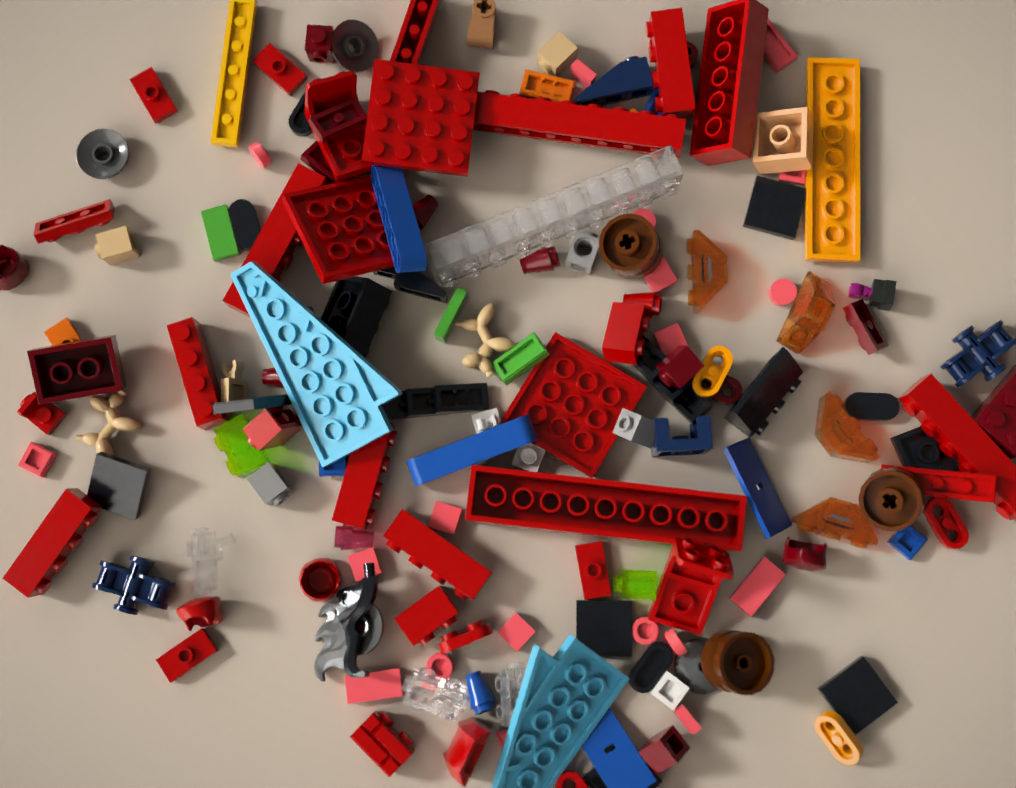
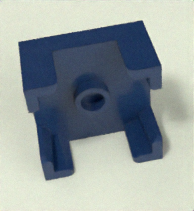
[651,415,713,457]

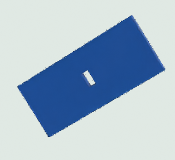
[723,437,793,539]
[582,707,657,788]

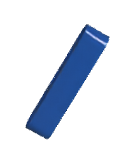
[371,165,427,273]
[406,414,539,486]

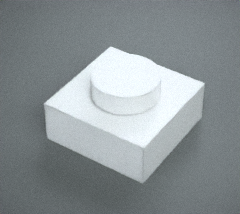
[511,443,546,472]
[650,670,690,711]

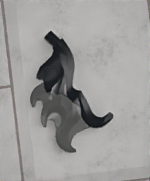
[314,563,379,682]

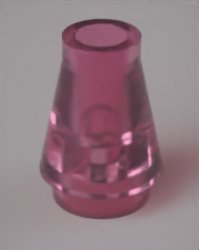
[334,524,374,551]

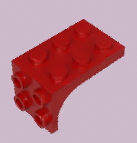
[304,70,372,182]
[648,537,734,635]

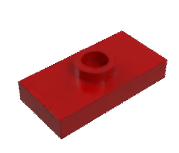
[252,43,308,96]
[129,67,178,124]
[575,541,612,600]
[156,628,219,683]

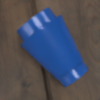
[465,671,497,715]

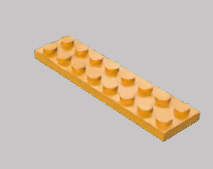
[805,57,860,263]

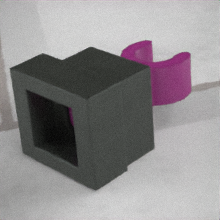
[848,279,897,311]

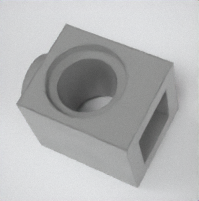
[565,230,599,275]
[612,408,655,449]
[246,462,293,506]

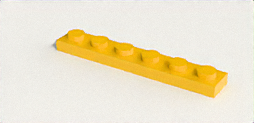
[210,0,257,148]

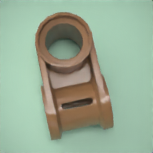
[467,0,496,49]

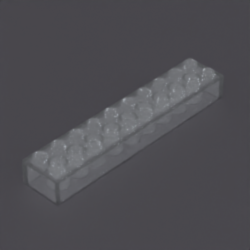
[424,145,684,288]

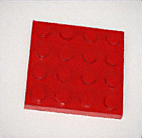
[362,59,480,177]
[282,175,394,284]
[500,332,647,478]

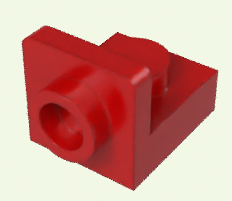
[17,392,67,435]

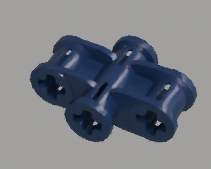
[940,320,1016,388]
[92,555,176,615]

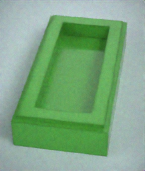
[201,204,240,262]
[434,288,468,343]
[492,332,550,385]

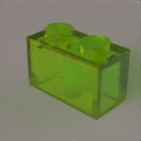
[214,414,271,479]
[613,570,657,600]

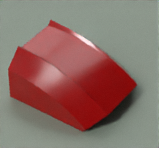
[443,717,492,787]

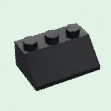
[321,276,392,358]
[724,347,803,437]

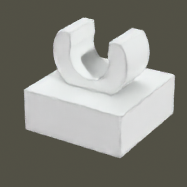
[471,408,501,434]

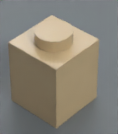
[537,31,578,77]
[95,225,140,265]

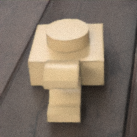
[221,360,248,402]

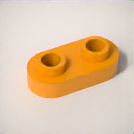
[692,346,733,398]
[815,710,863,765]

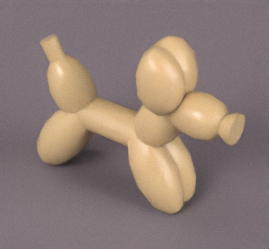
[456,303,515,378]
[76,390,141,456]

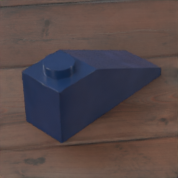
[575,56,653,106]

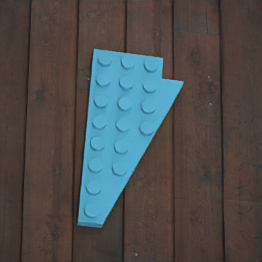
[230,261,403,467]
[491,634,630,788]

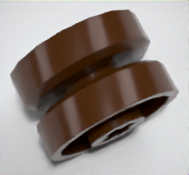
[599,213,663,279]
[858,466,925,531]
[701,630,774,695]

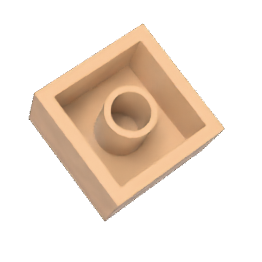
[753,107,814,174]

